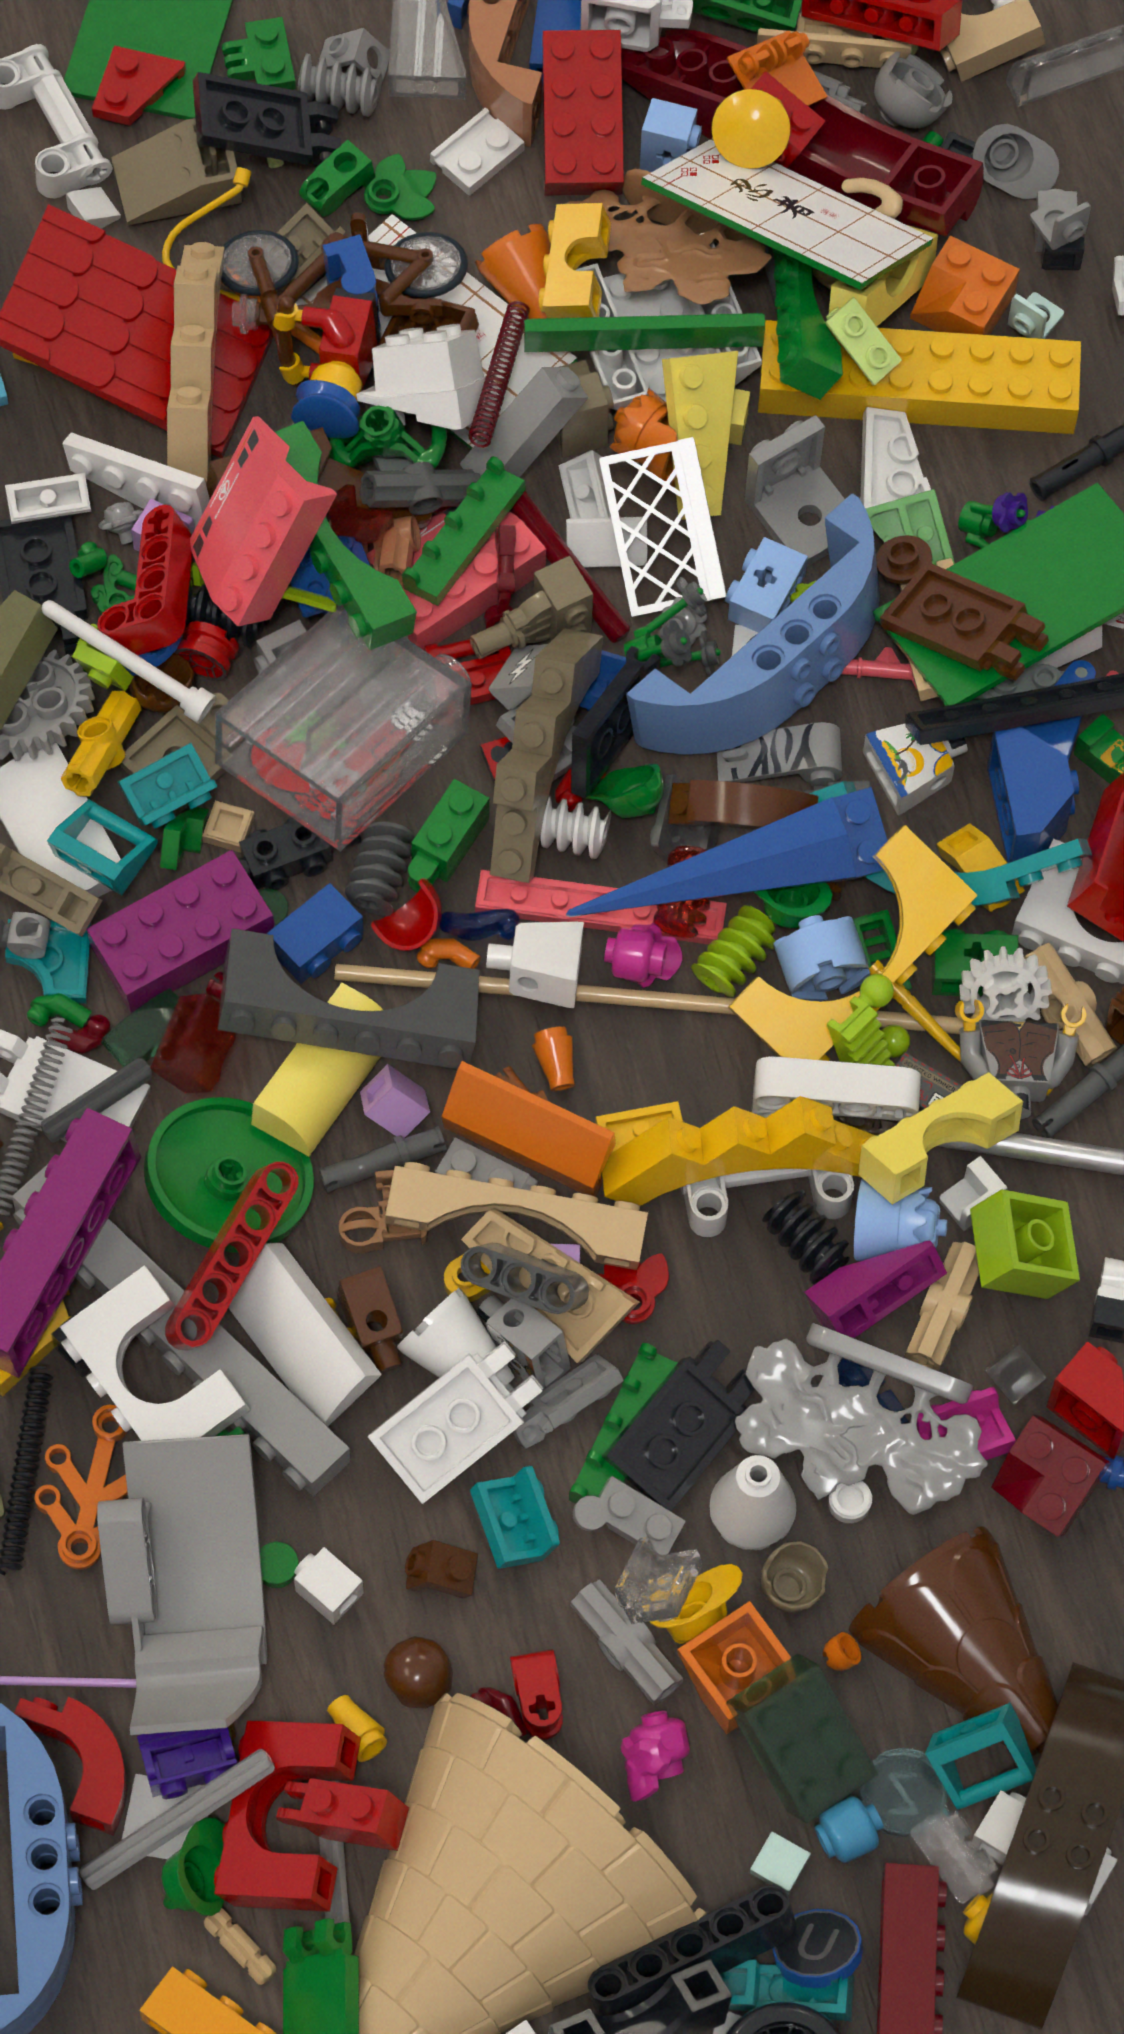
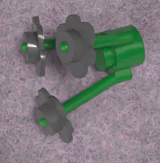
[624,577,721,676]

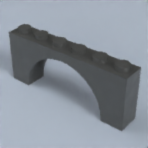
[218,928,480,1069]

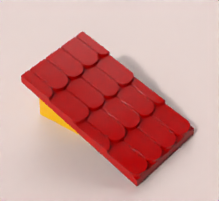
[0,204,274,458]

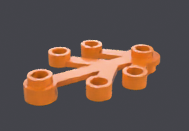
[34,1405,128,1569]

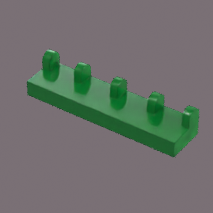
[402,456,526,606]
[569,1343,677,1504]

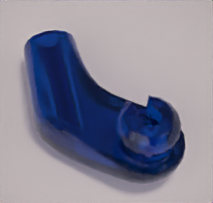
[440,909,520,941]

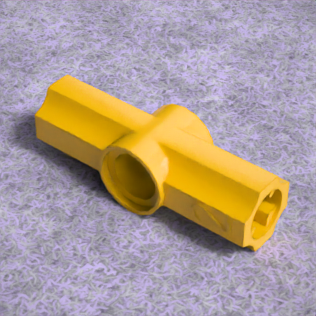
[61,691,141,796]

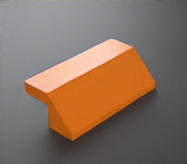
[441,1061,616,1197]

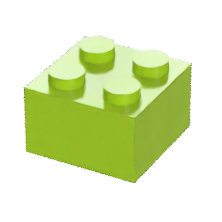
[970,1189,1080,1299]

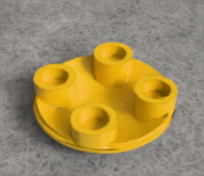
[712,89,790,169]

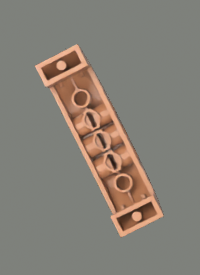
[467,0,542,147]

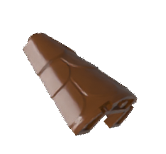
[848,1526,1058,1757]

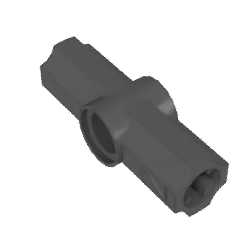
[359,462,481,515]

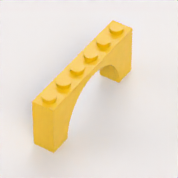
[728,825,978,1061]

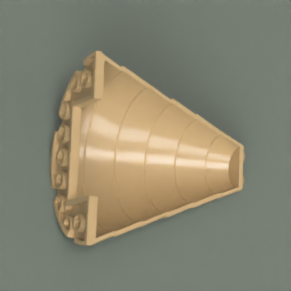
[354,1693,707,2034]

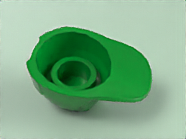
[585,764,664,819]

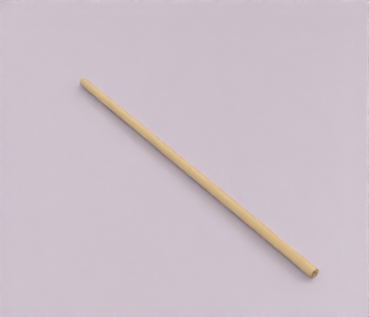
[334,964,978,1034]

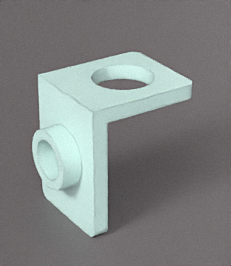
[1007,292,1064,339]

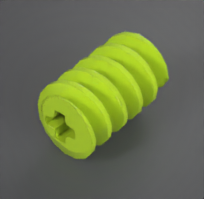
[691,905,776,998]

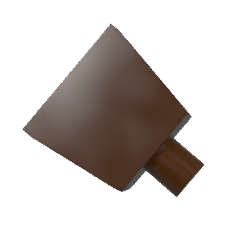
[337,1266,403,1373]

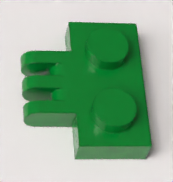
[222,17,296,90]

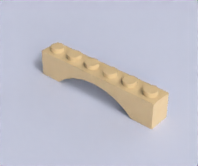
[385,1162,648,1270]

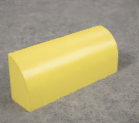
[251,983,383,1157]

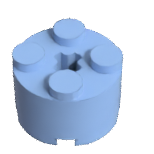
[774,915,870,1001]

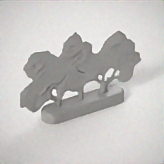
[735,1323,988,1515]

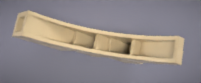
[167,242,224,483]

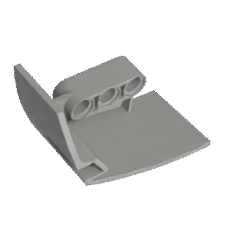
[97,1434,268,1735]

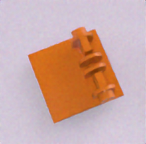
[726,30,828,106]

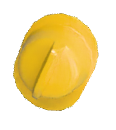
[646,1564,743,1644]

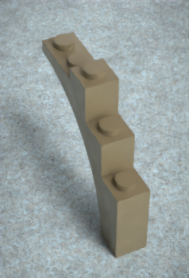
[490,628,603,883]

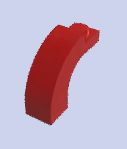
[14,1696,127,1836]

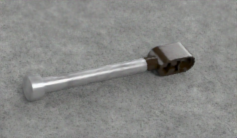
[837,1116,1124,1175]

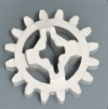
[959,946,1052,1025]

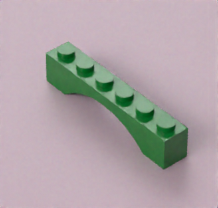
[772,248,843,400]
[275,421,417,651]

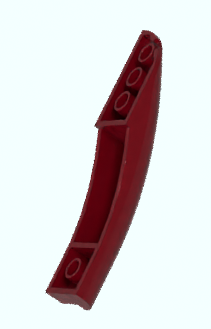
[621,29,984,236]

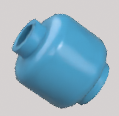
[814,1796,884,1863]

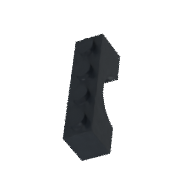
[548,1959,732,2034]

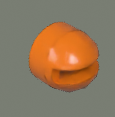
[822,1632,861,1671]

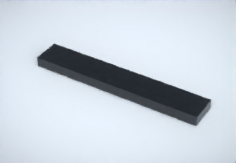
[905,673,1124,745]

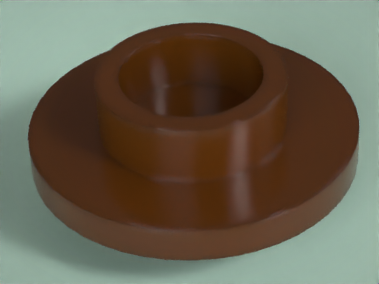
[876,535,933,584]

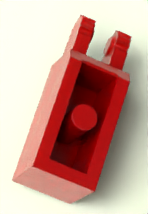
[276,1778,409,1851]

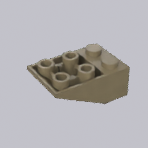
[111,118,242,226]

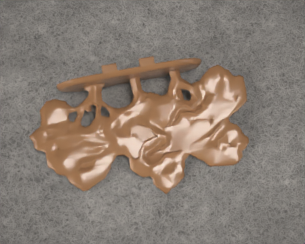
[566,168,772,304]

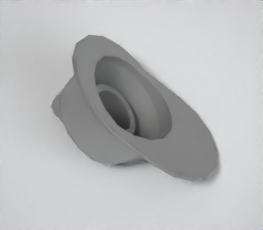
[973,124,1059,199]

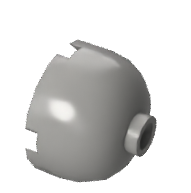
[874,52,952,128]

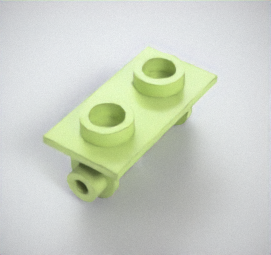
[825,297,902,385]

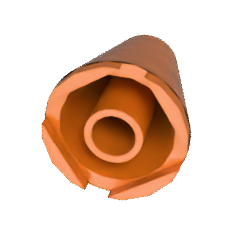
[475,224,551,319]

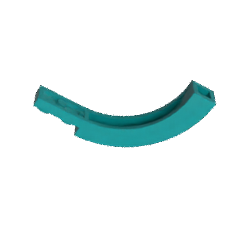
[809,781,1092,906]

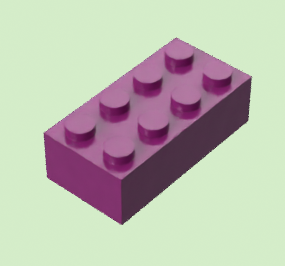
[86,850,275,1014]

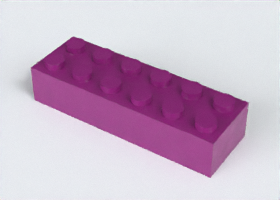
[0,1108,142,1378]

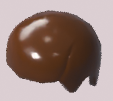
[129,653,194,713]
[383,1636,453,1709]

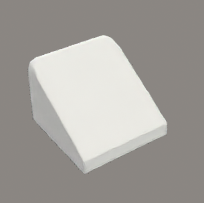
[66,187,121,229]

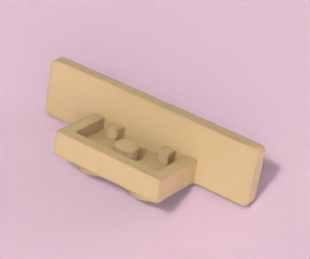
[757,13,912,68]

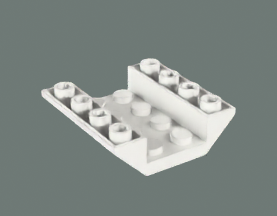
[576,232,762,410]

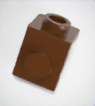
[405,1540,478,1598]

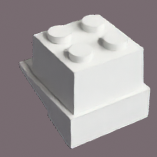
[356,324,494,430]

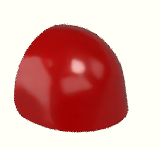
[371,878,442,951]

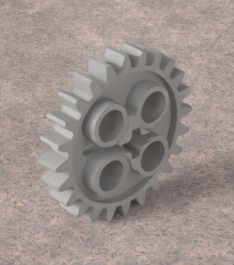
[0,650,95,761]

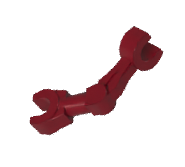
[484,525,516,629]

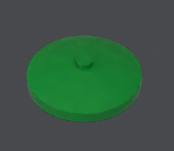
[144,1097,314,1252]

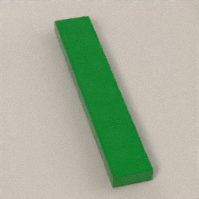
[524,313,765,352]

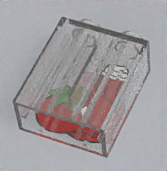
[215,605,472,852]

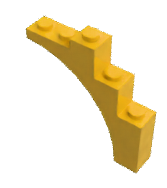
[602,1096,875,1206]

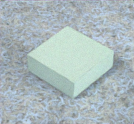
[749,1832,811,1895]

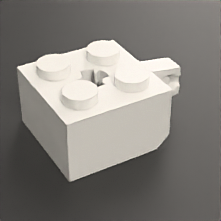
[581,0,693,52]

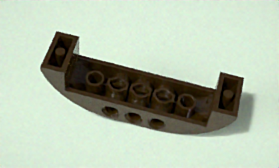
[956,1662,1124,2030]

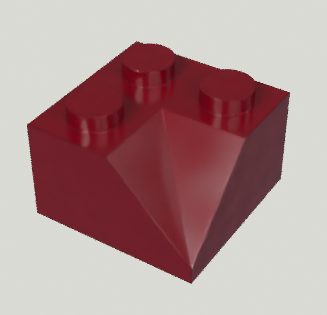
[991,1415,1112,1537]

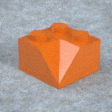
[910,235,1020,335]
[677,1601,802,1735]

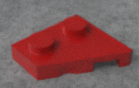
[92,45,186,126]

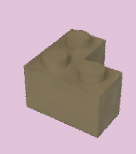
[555,360,614,458]

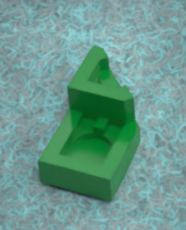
[160,807,209,870]

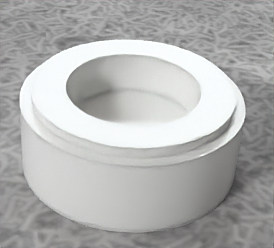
[828,1481,872,1523]

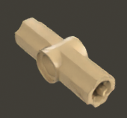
[1024,943,1118,1068]
[905,1242,979,1371]

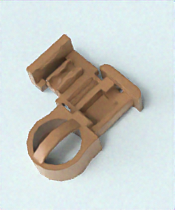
[339,1170,427,1254]

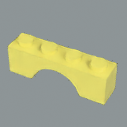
[829,225,938,326]
[858,1072,1023,1205]

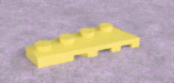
[662,351,738,520]

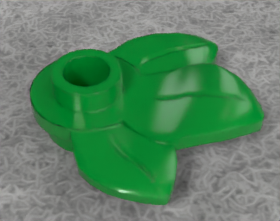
[364,153,436,220]

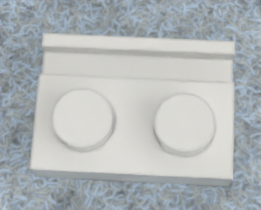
[430,107,525,196]

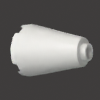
[397,1288,515,1392]
[710,1455,796,1550]

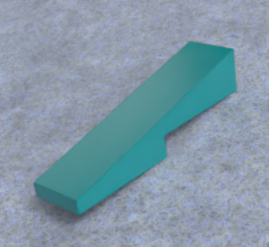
[720,1960,855,2021]

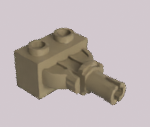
[470,556,593,659]

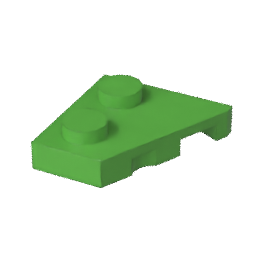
[865,489,955,565]

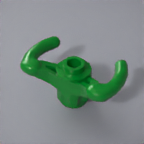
[330,405,447,468]

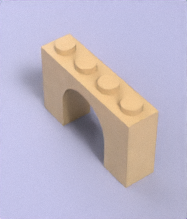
[940,0,1046,82]

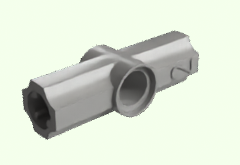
[570,1579,683,1705]

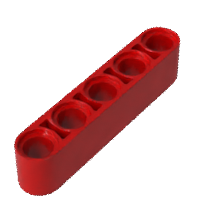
[165,1162,299,1350]

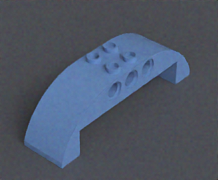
[626,493,880,755]
[0,1703,83,2034]

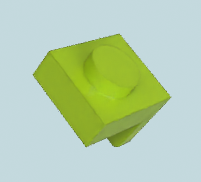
[72,623,134,691]

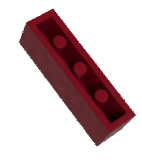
[876,1863,947,2034]

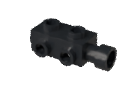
[238,815,361,890]

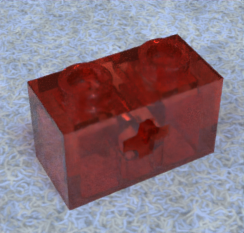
[150,993,236,1094]

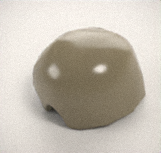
[761,1541,829,1613]

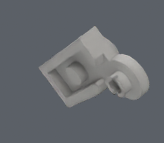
[573,1476,686,1561]

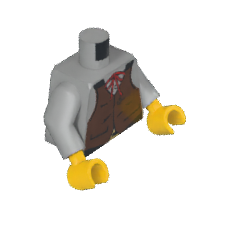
[955,999,1086,1119]

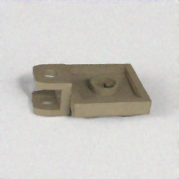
[119,693,243,816]

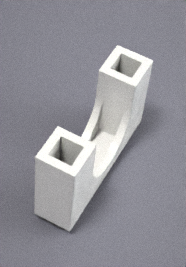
[1012,838,1124,985]
[60,1265,251,1441]

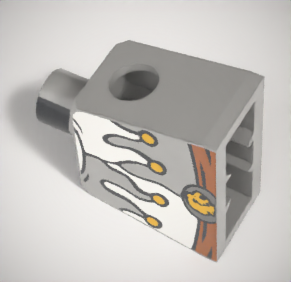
[477,1295,571,1390]

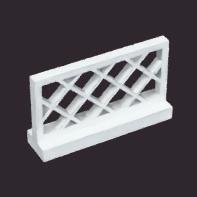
[599,437,726,617]

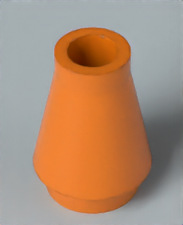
[532,1027,575,1092]

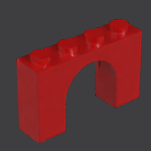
[214,1720,361,1912]

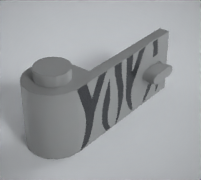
[717,722,842,786]

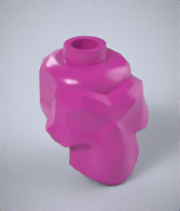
[604,923,682,988]
[621,1711,690,1802]

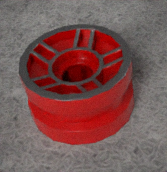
[174,621,239,680]

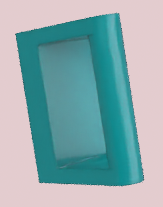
[47,799,158,896]
[925,1703,1036,1810]

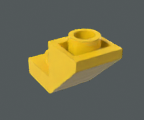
[936,823,1025,912]

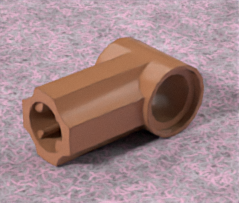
[372,515,421,588]

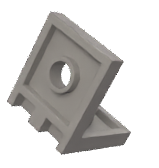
[744,415,845,567]

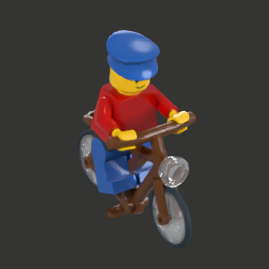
[221,213,468,438]

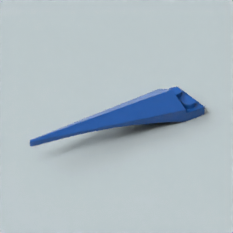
[566,787,888,917]

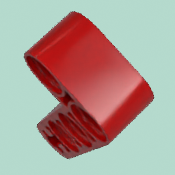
[97,504,192,656]

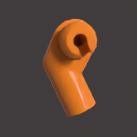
[416,938,481,969]

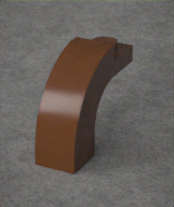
[668,780,819,830]

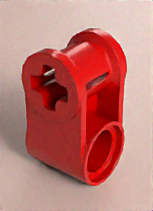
[510,1649,563,1740]

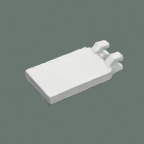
[0,1029,151,1142]
[368,1341,543,1504]

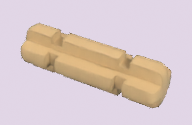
[204,1908,277,1985]

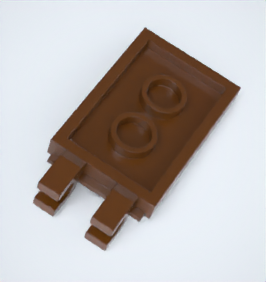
[880,561,1049,681]

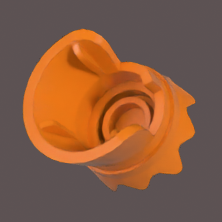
[610,388,678,487]

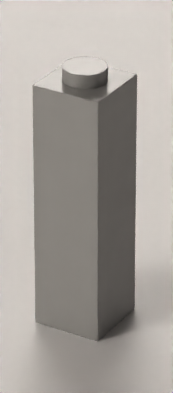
[459,367,589,477]

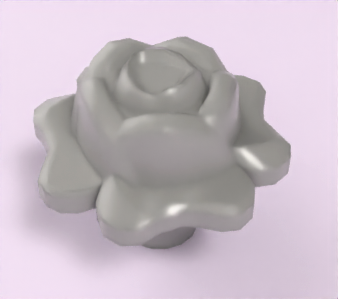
[98,502,143,544]
[662,597,707,645]

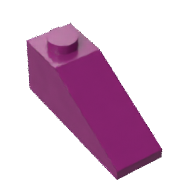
[804,1240,947,1338]

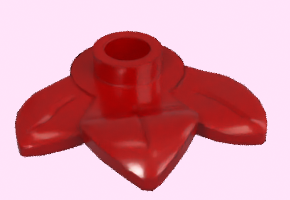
[597,1253,669,1324]

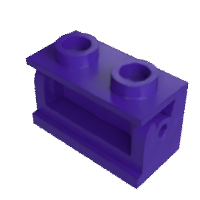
[137,1727,237,1799]

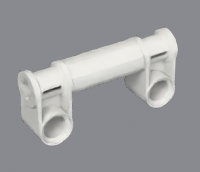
[0,44,113,199]
[680,1169,854,1237]

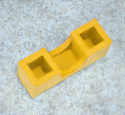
[539,203,611,318]

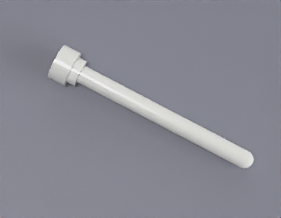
[42,600,216,724]

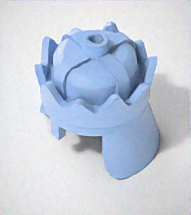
[854,1178,947,1261]

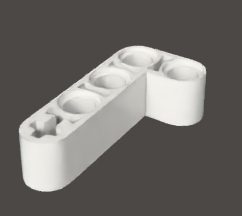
[752,1057,921,1121]

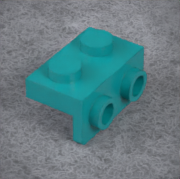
[117,743,217,829]
[470,1466,560,1569]

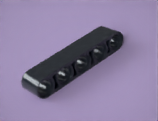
[588,1885,796,2016]

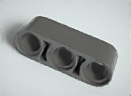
[461,1242,589,1314]

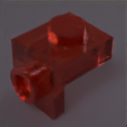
[327,484,394,543]

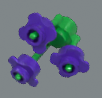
[958,492,1055,549]

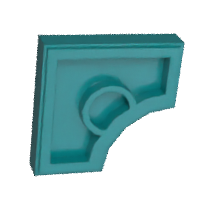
[5,919,92,1004]

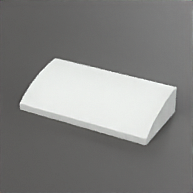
[0,743,121,897]
[228,1243,382,1427]

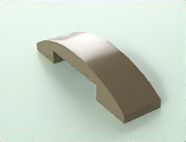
[0,843,103,937]

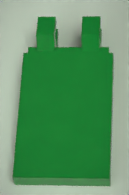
[283,1918,359,2034]

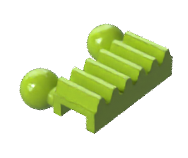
[827,974,910,1066]

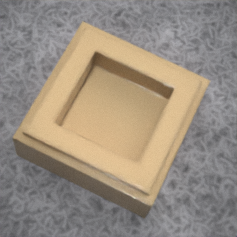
[202,800,255,853]

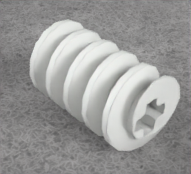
[540,795,611,859]

